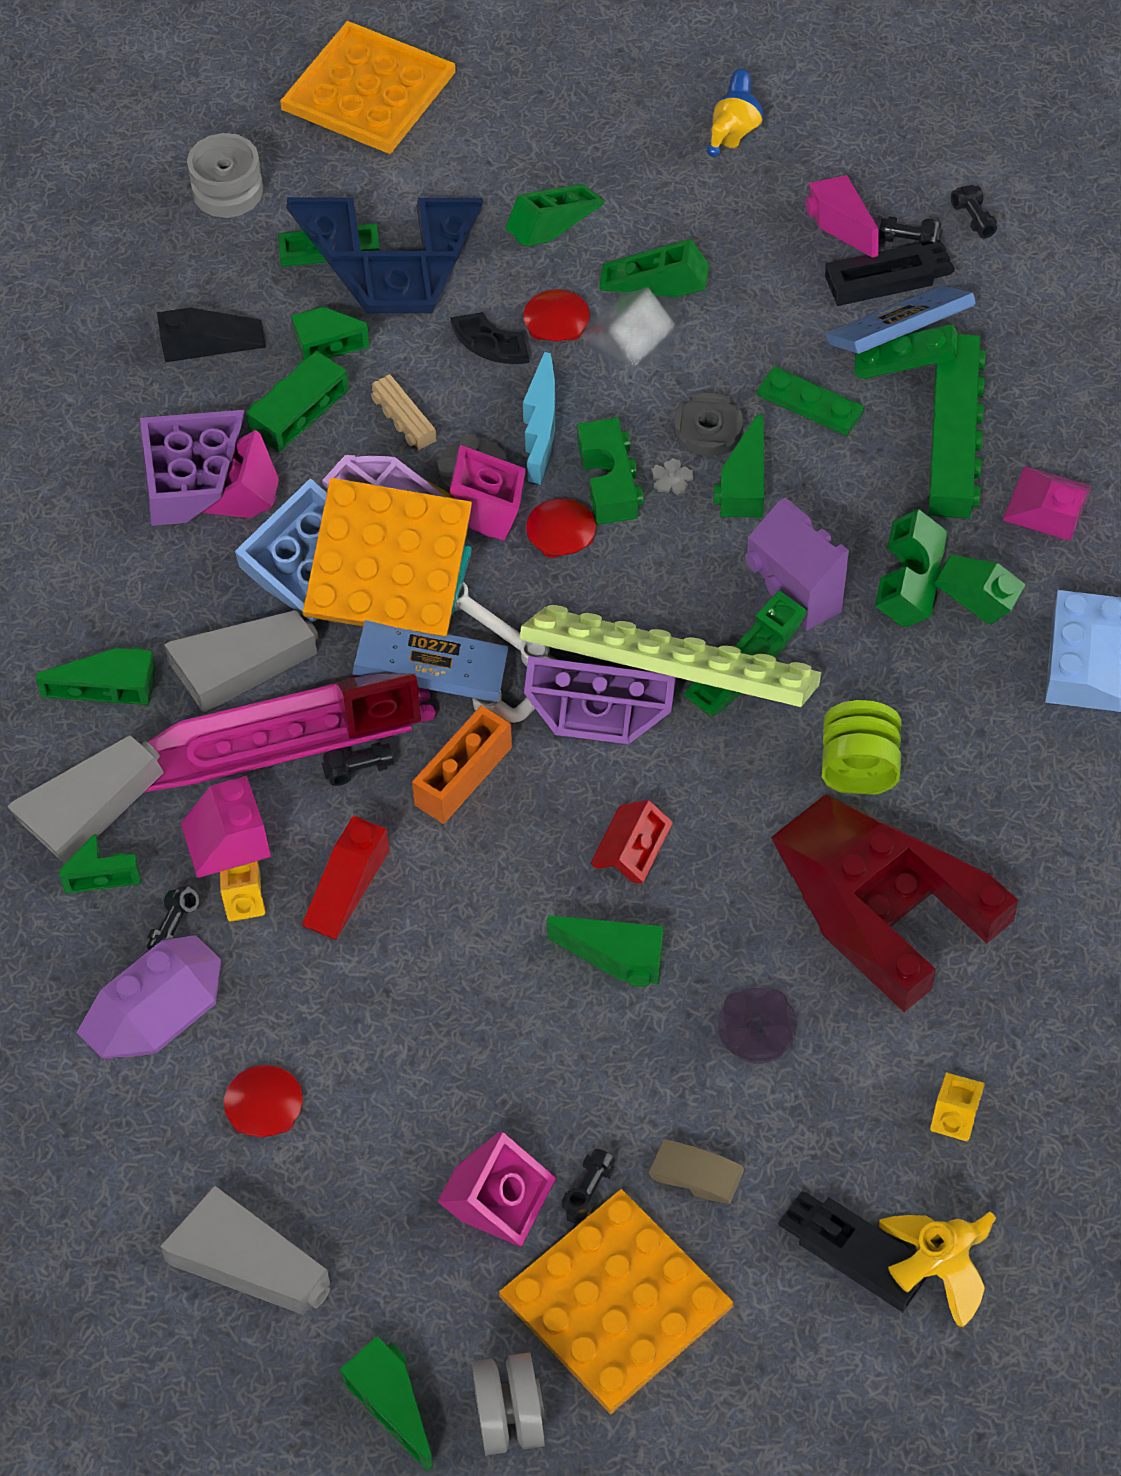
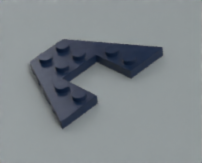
[286,197,483,314]

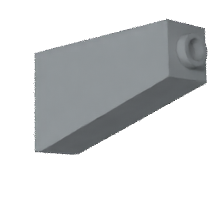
[164,610,319,714]
[7,735,164,864]
[160,1186,330,1315]

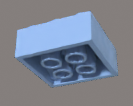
[235,478,327,622]
[1045,590,1121,712]

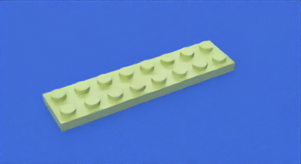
[519,605,821,707]

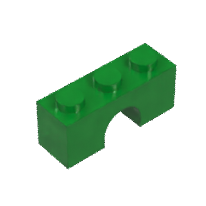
[577,417,644,525]
[875,509,948,627]

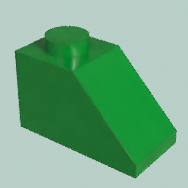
[291,307,370,360]
[933,555,1026,625]

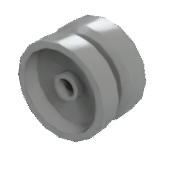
[187,133,264,218]
[471,1352,545,1456]

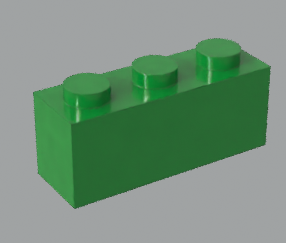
[246,350,349,453]

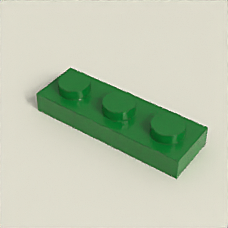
[278,223,380,267]
[854,324,958,379]
[757,366,865,436]

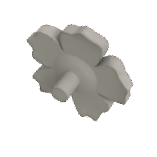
[651,458,693,495]

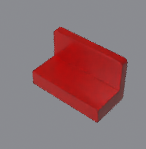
[590,800,673,884]

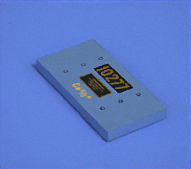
[825,285,976,354]
[353,620,509,702]

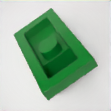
[59,834,141,894]

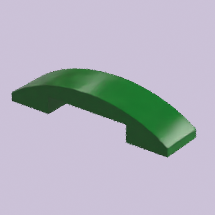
[683,590,807,718]

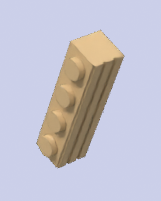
[371,374,437,451]

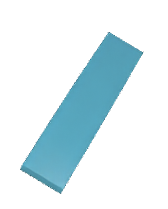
[523,352,556,485]

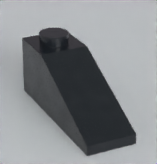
[157,307,266,363]

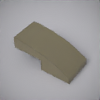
[649,1139,745,1204]

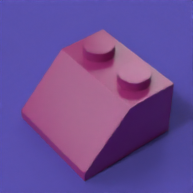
[181,776,271,878]

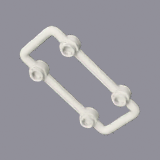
[454,582,558,723]

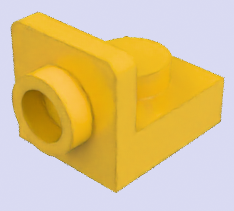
[220,861,265,922]
[930,1072,985,1141]

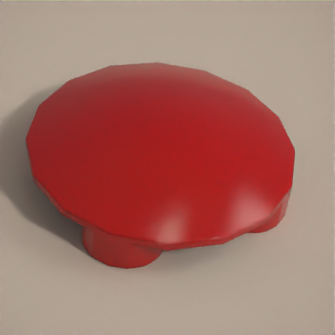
[523,289,590,342]
[526,498,596,558]
[223,1064,303,1138]

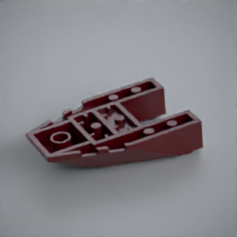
[771,794,1019,1012]

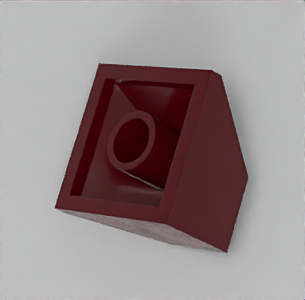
[336,673,421,738]

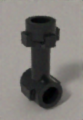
[951,185,997,239]
[878,216,943,246]
[322,742,394,786]
[146,886,199,950]
[562,1149,615,1224]

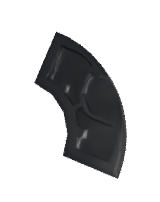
[450,312,529,364]

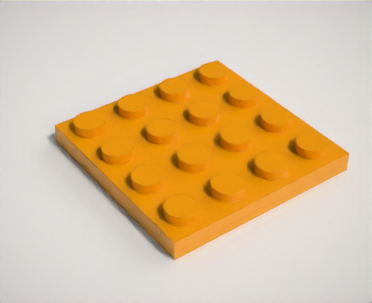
[280,21,456,154]
[303,478,472,637]
[499,1189,734,1415]

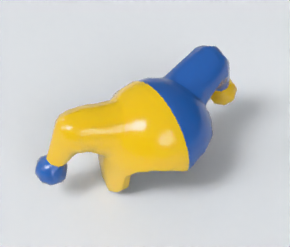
[707,69,764,157]

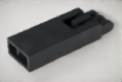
[825,242,955,306]
[778,1191,928,1313]

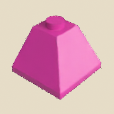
[201,430,279,518]
[450,445,526,541]
[1003,466,1091,541]
[437,1132,556,1247]

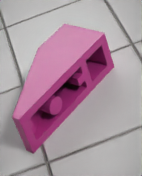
[805,175,878,258]

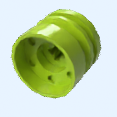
[821,700,901,795]

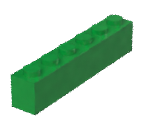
[928,334,986,519]

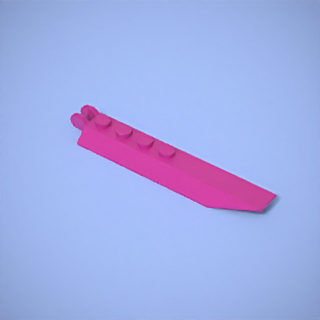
[145,684,436,792]

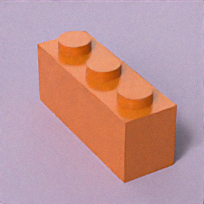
[412,705,512,824]

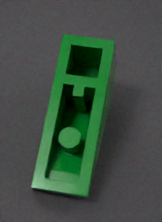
[505,184,605,247]
[599,239,709,297]
[713,415,764,518]
[36,647,156,705]
[547,915,664,987]
[339,1336,433,1471]

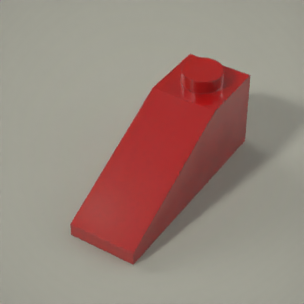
[302,815,390,940]

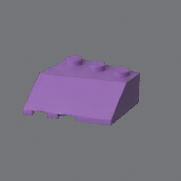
[140,410,244,526]
[745,497,849,631]

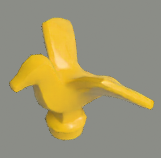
[879,1212,996,1327]

